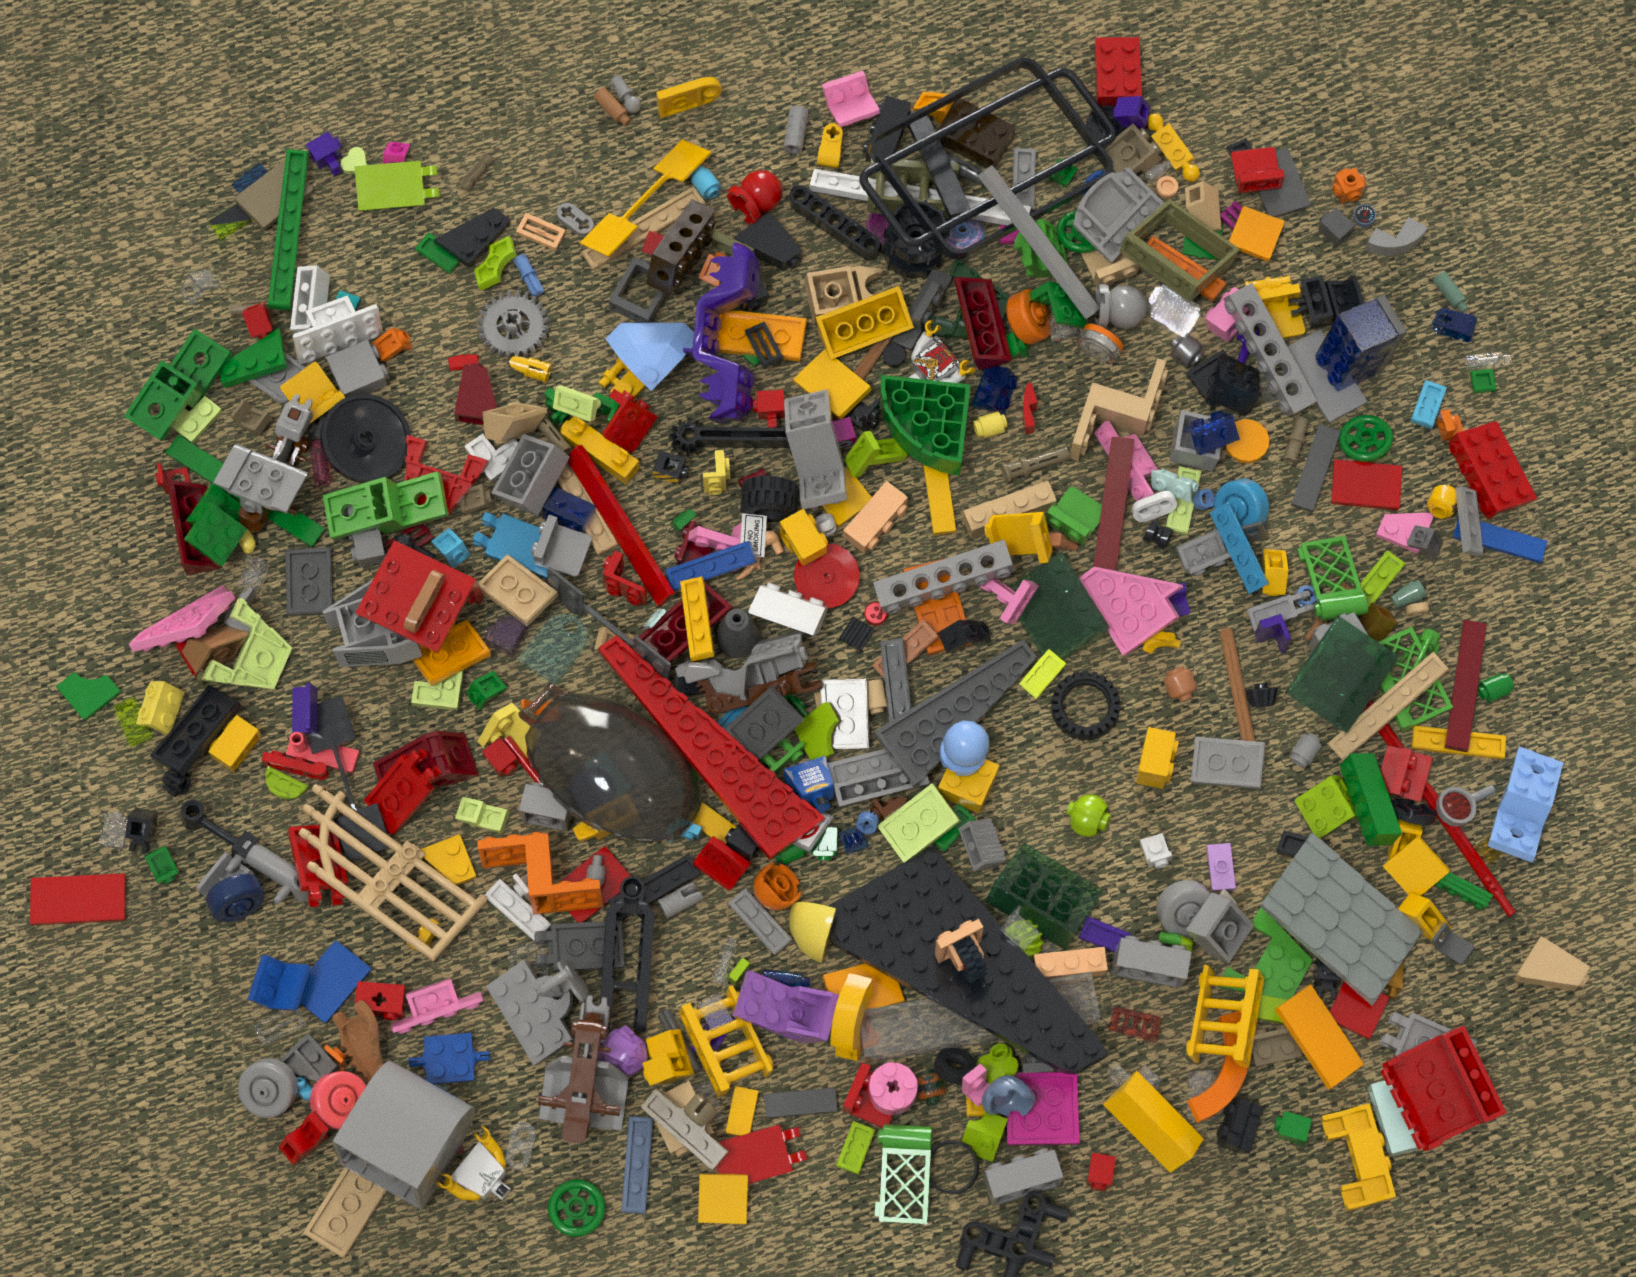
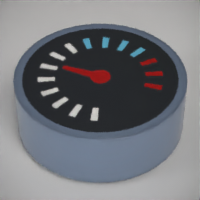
[1353,204,1376,228]

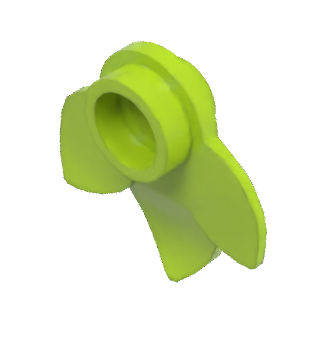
[977,1043,1019,1085]

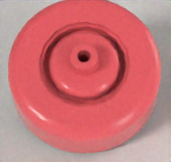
[310,1071,366,1130]

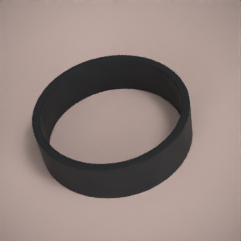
[930,1140,979,1194]

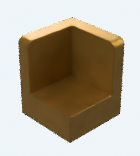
[1359,602,1397,642]

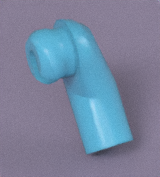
[297,1077,313,1101]

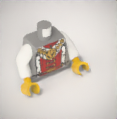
[908,320,976,383]

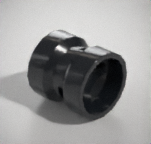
[1143,520,1173,550]

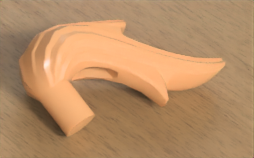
[736,531,784,580]

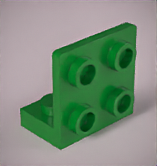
[1029,281,1087,329]

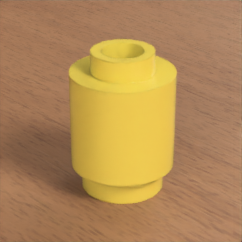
[973,411,1008,439]

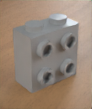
[326,339,388,398]

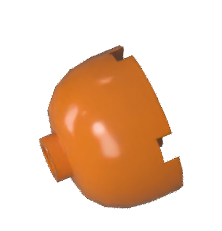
[753,862,801,910]

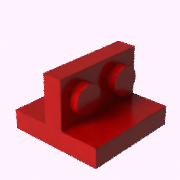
[1380,745,1434,803]

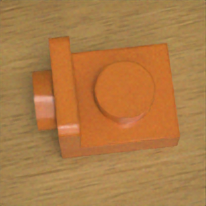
[698,251,727,287]
[372,327,412,362]
[1436,409,1464,441]

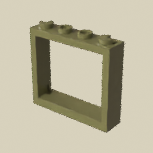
[1119,199,1240,302]

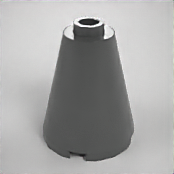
[715,609,761,658]

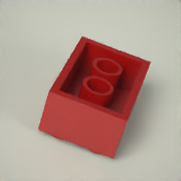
[1094,37,1142,106]

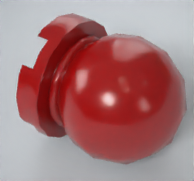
[726,170,783,225]

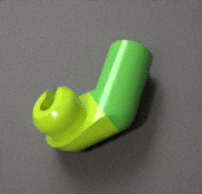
[1159,932,1194,953]

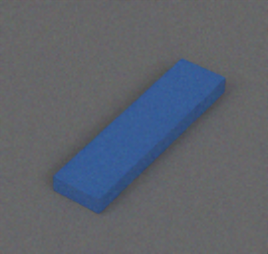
[1452,517,1547,564]
[665,541,757,591]

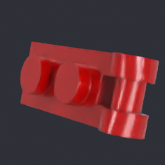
[262,751,329,781]

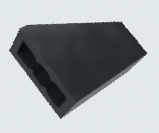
[735,212,802,271]

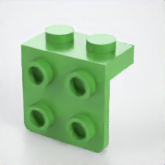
[1046,487,1102,546]

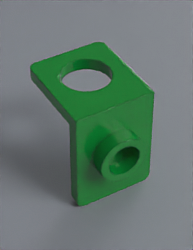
[783,694,808,718]

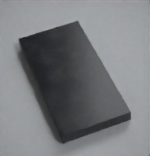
[150,685,242,777]

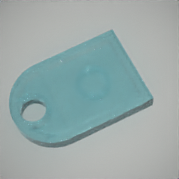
[518,614,587,686]

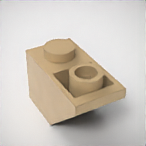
[1185,181,1221,232]

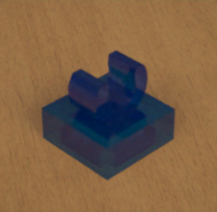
[838,826,869,856]

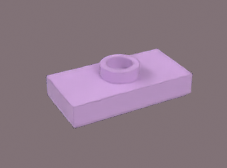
[1206,843,1236,892]

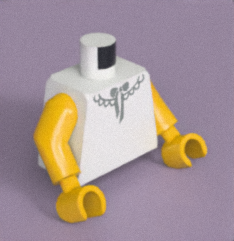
[435,1126,511,1201]

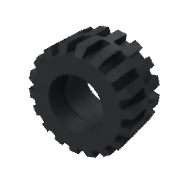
[740,476,799,522]

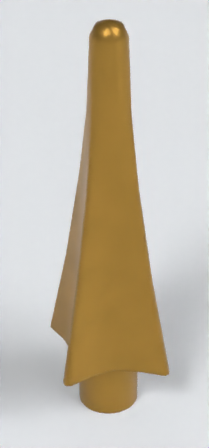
[1385,961,1404,1000]

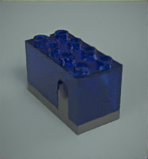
[1315,295,1407,392]

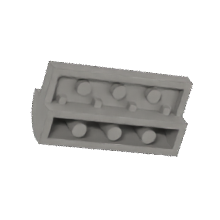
[828,749,930,807]

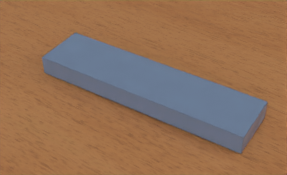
[621,1116,653,1214]

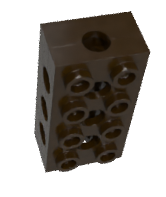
[646,199,716,295]

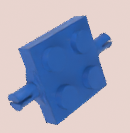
[409,1033,490,1085]

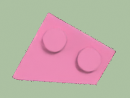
[1376,513,1434,554]

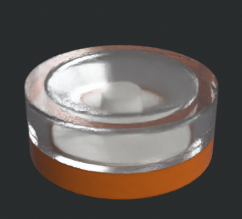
[1076,324,1123,365]

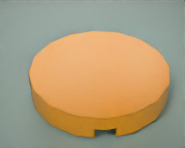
[1224,419,1269,464]

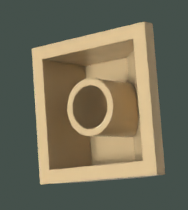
[483,403,547,444]

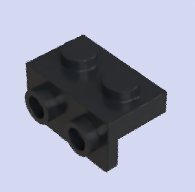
[1325,275,1366,325]

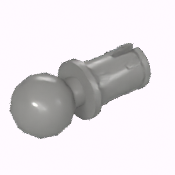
[609,75,641,113]

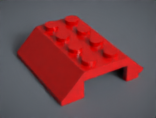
[1380,1025,1507,1152]

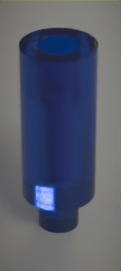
[763,969,810,987]

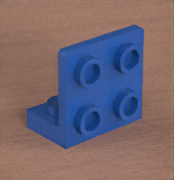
[247,955,311,1011]

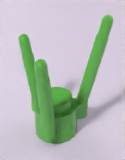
[1398,629,1441,668]

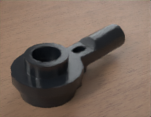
[393,533,435,559]

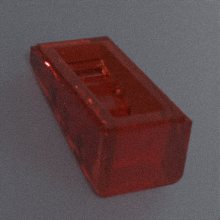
[1108,1007,1162,1043]

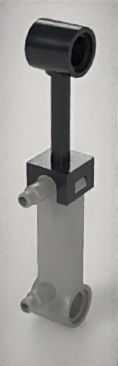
[181,799,308,904]

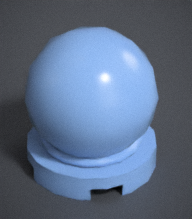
[939,720,989,776]

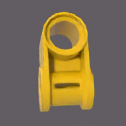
[817,123,843,168]

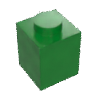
[1273,1111,1312,1146]

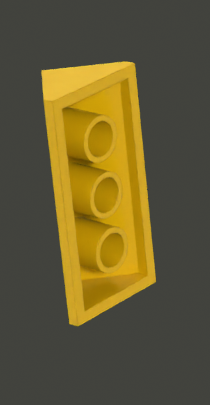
[815,286,914,359]
[1103,1070,1204,1173]

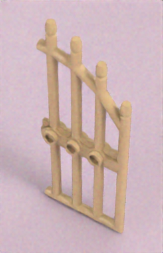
[299,784,487,962]

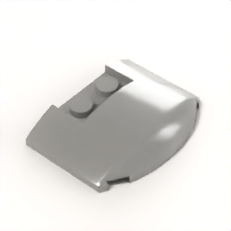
[1073,167,1164,263]

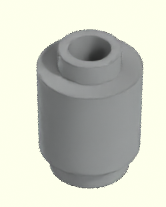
[1289,733,1322,769]

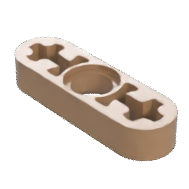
[403,570,445,633]

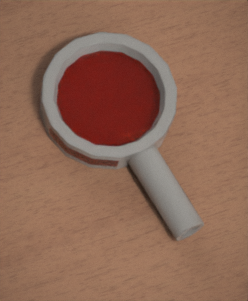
[1436,785,1495,827]

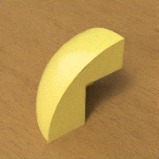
[789,902,836,963]

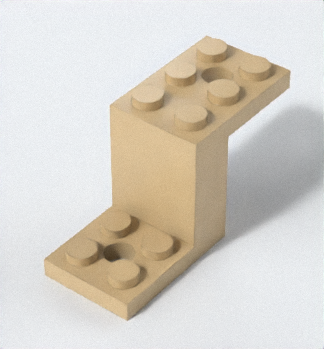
[1070,359,1168,461]

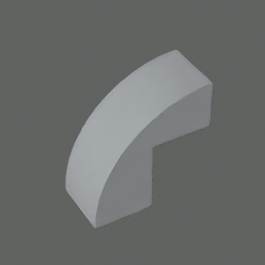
[1365,217,1428,256]

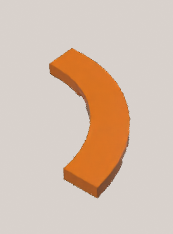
[1187,1011,1248,1123]

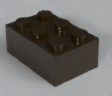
[937,98,1015,169]

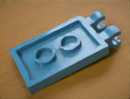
[472,512,548,579]

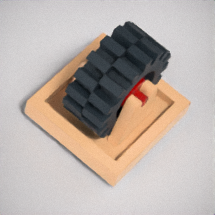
[935,919,988,983]

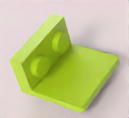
[1295,775,1358,839]

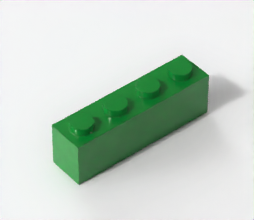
[1340,753,1402,846]

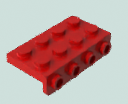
[1448,421,1537,520]

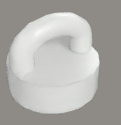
[814,513,837,537]

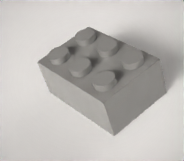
[491,434,569,516]
[1111,936,1191,988]
[983,1148,1063,1206]

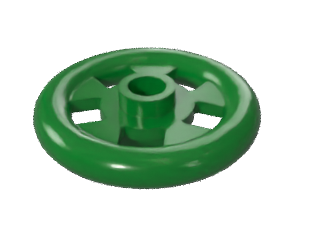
[1056,210,1096,253]
[1339,415,1393,462]
[548,1179,606,1237]

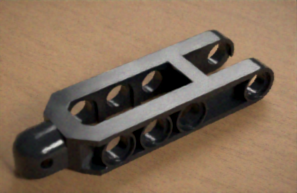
[599,876,654,1032]

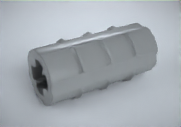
[784,106,808,154]

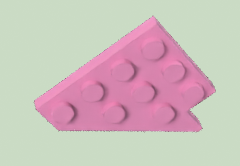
[1076,567,1183,656]
[129,585,235,652]

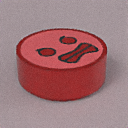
[864,602,887,626]

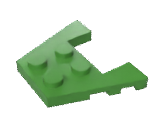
[1217,907,1313,1000]

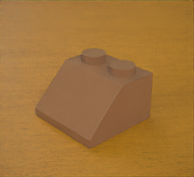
[182,626,248,673]

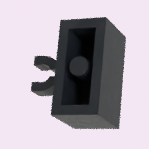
[1288,275,1334,330]

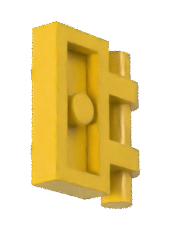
[598,357,646,398]

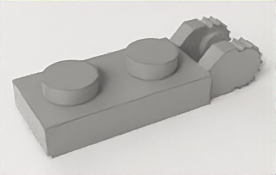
[1247,591,1314,632]

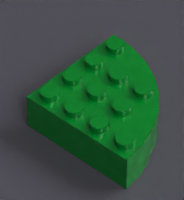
[880,375,971,476]

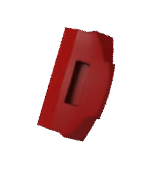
[448,354,479,371]

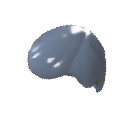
[982,1075,1035,1117]

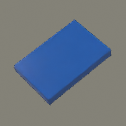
[300,940,372,1024]

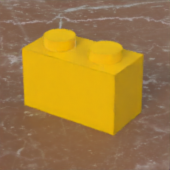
[208,715,261,773]

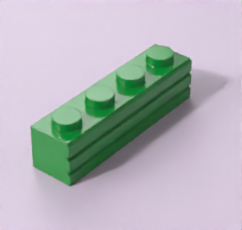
[1434,872,1493,910]

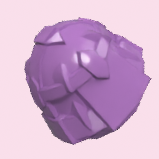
[599,1025,648,1076]

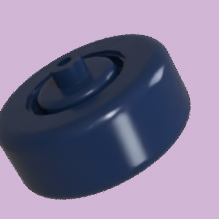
[206,874,265,922]

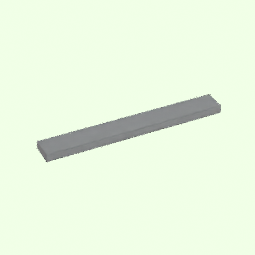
[978,165,1100,319]

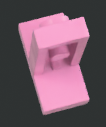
[688,523,742,572]
[979,577,1039,624]

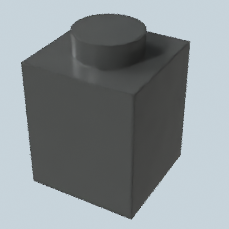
[1318,208,1355,248]

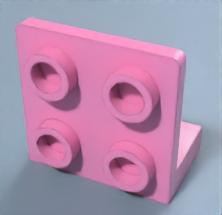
[822,71,880,127]

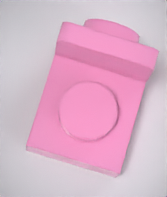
[962,1064,989,1106]

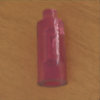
[310,441,331,487]

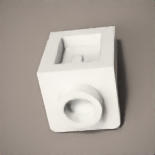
[1140,833,1173,869]

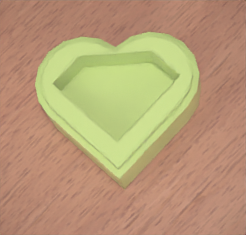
[340,147,367,174]

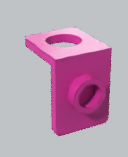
[383,142,410,164]

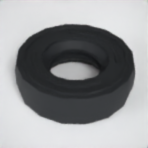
[934,1048,977,1085]

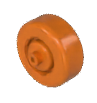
[1006,289,1052,345]

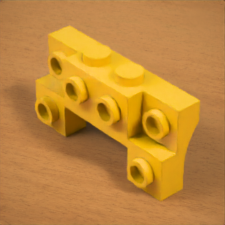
[1320,1103,1396,1212]

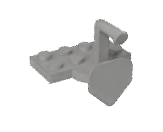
[486,960,589,1066]

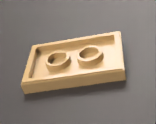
[478,554,558,626]

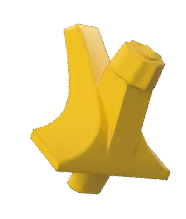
[1143,630,1181,654]

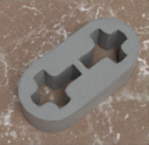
[557,203,594,237]

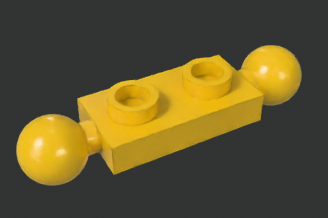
[1146,113,1200,182]

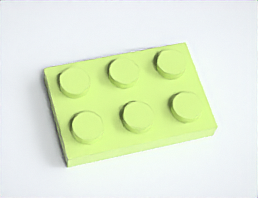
[877,784,961,863]

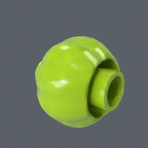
[1066,794,1111,837]

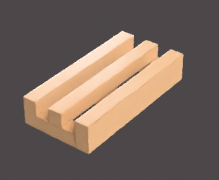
[516,213,566,251]

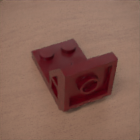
[373,731,479,788]

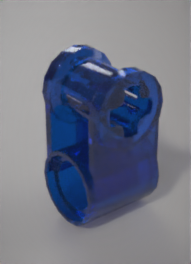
[1431,308,1477,342]

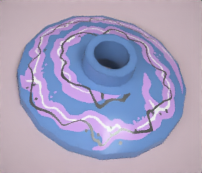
[946,218,984,249]

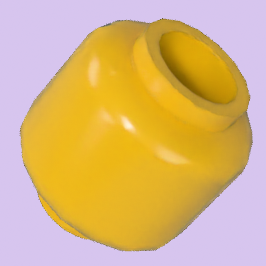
[1427,485,1457,519]

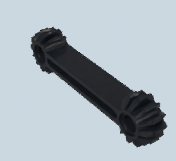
[669,417,792,457]

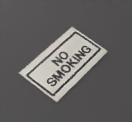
[740,513,767,557]

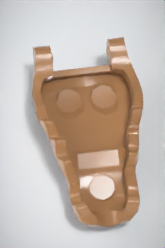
[332,1000,383,1083]

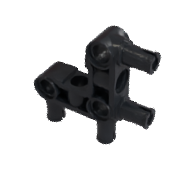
[955,1191,1070,1277]

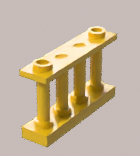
[1186,965,1265,1068]
[678,985,773,1098]

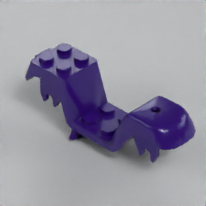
[683,242,760,423]

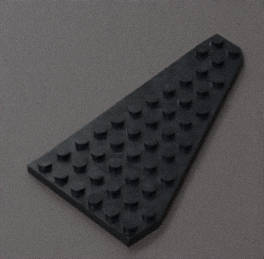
[828,845,1108,1075]

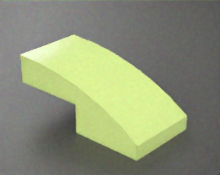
[455,797,510,834]

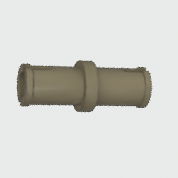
[1283,417,1310,464]

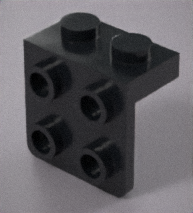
[1206,354,1259,416]

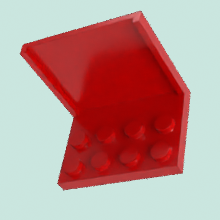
[355,540,484,654]

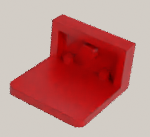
[602,389,658,453]
[603,550,647,606]

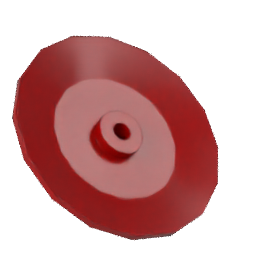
[794,544,860,609]

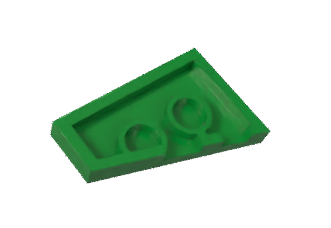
[220,328,287,388]

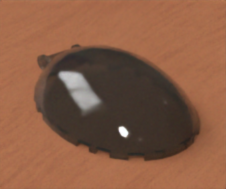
[519,683,702,844]

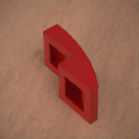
[1022,383,1038,435]

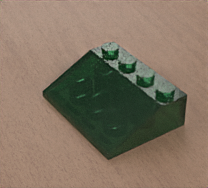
[1010,552,1110,661]
[1285,616,1399,733]
[985,842,1104,951]

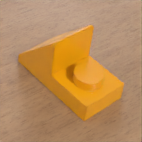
[913,92,955,125]

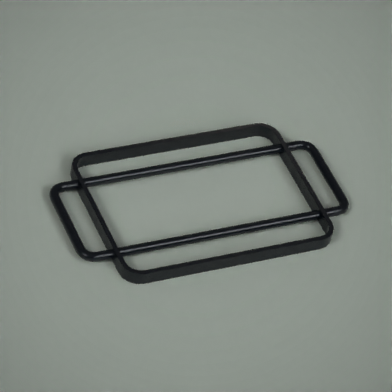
[859,58,1118,260]

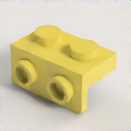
[703,450,730,495]
[136,681,185,735]

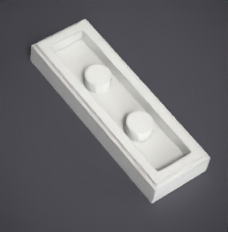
[484,879,551,941]

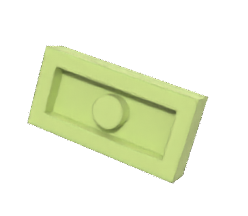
[553,385,601,422]

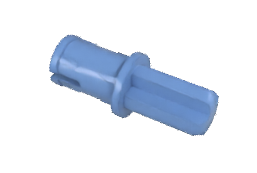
[514,254,544,297]

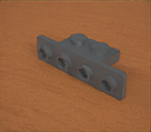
[892,269,952,351]

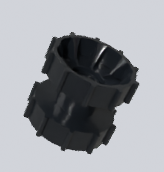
[880,199,951,281]

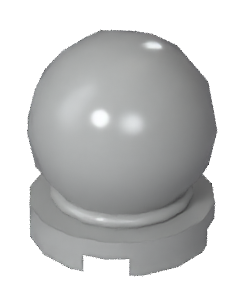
[1095,284,1147,330]

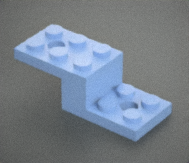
[1488,747,1563,863]

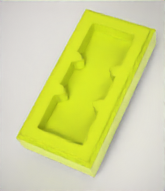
[1019,649,1067,699]

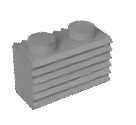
[958,818,1006,872]

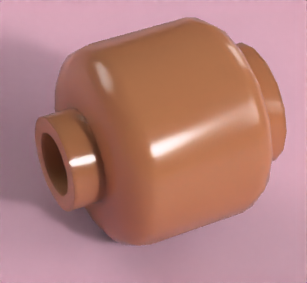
[1163,666,1197,702]

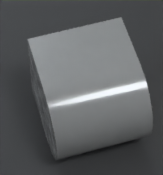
[333,1060,475,1211]

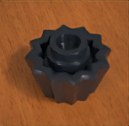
[1245,683,1278,707]

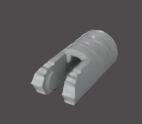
[657,882,704,919]

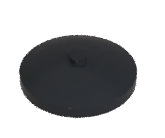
[320,394,411,483]

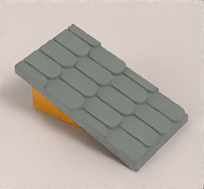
[1260,833,1423,1006]

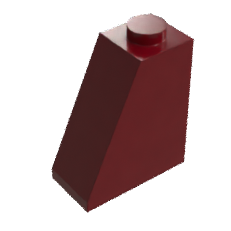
[454,363,497,426]

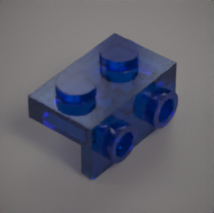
[972,366,1018,415]
[1184,411,1240,455]
[542,487,596,533]

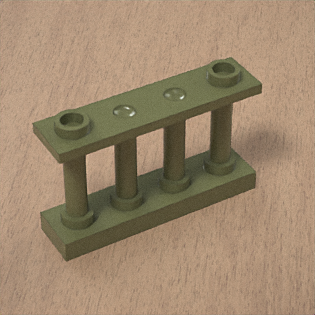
[867,159,959,218]

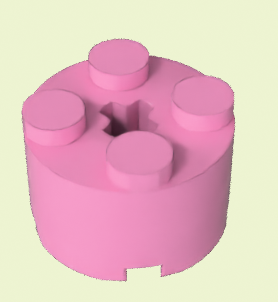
[869,1062,917,1115]

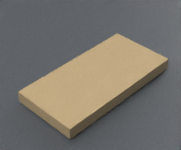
[303,1167,387,1259]

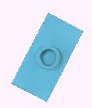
[1410,380,1447,429]

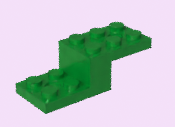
[124,328,233,441]

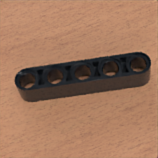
[789,185,880,261]

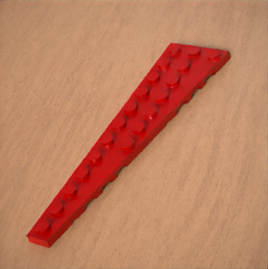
[598,635,825,860]

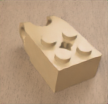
[804,266,882,324]

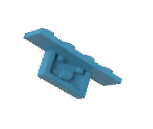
[1210,502,1269,594]

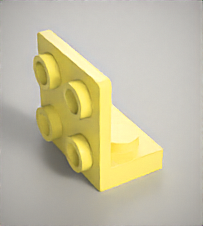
[477,703,543,759]

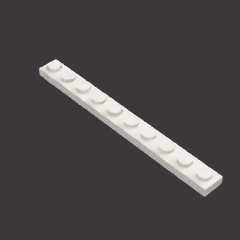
[810,169,1031,226]

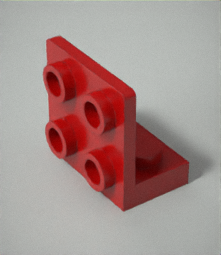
[1231,147,1285,194]
[843,1062,898,1128]

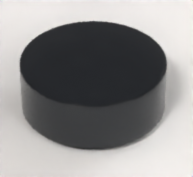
[883,344,905,368]

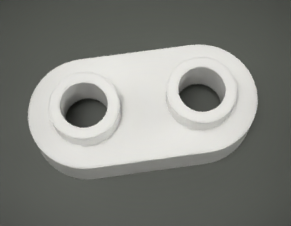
[1132,491,1177,522]

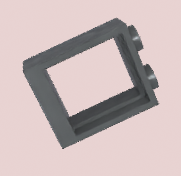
[608,257,668,323]

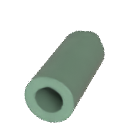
[1433,271,1469,313]

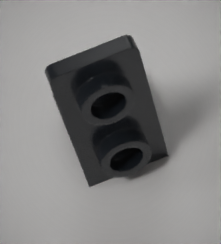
[844,399,881,432]

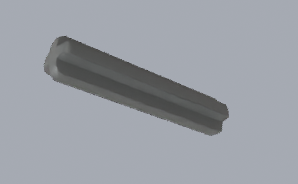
[658,1010,701,1074]

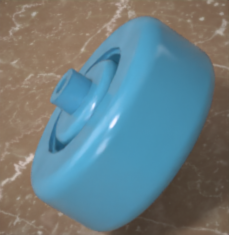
[1214,478,1269,533]

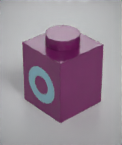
[832,417,856,449]

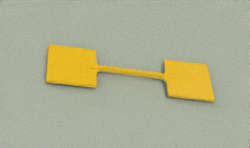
[580,139,711,257]

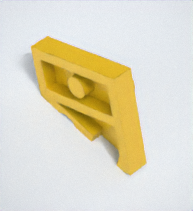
[420,834,477,885]

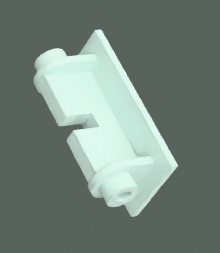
[1151,469,1199,503]

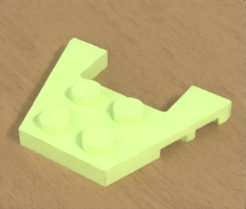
[202,598,292,690]

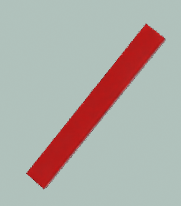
[567,445,675,607]

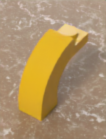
[830,973,873,1061]

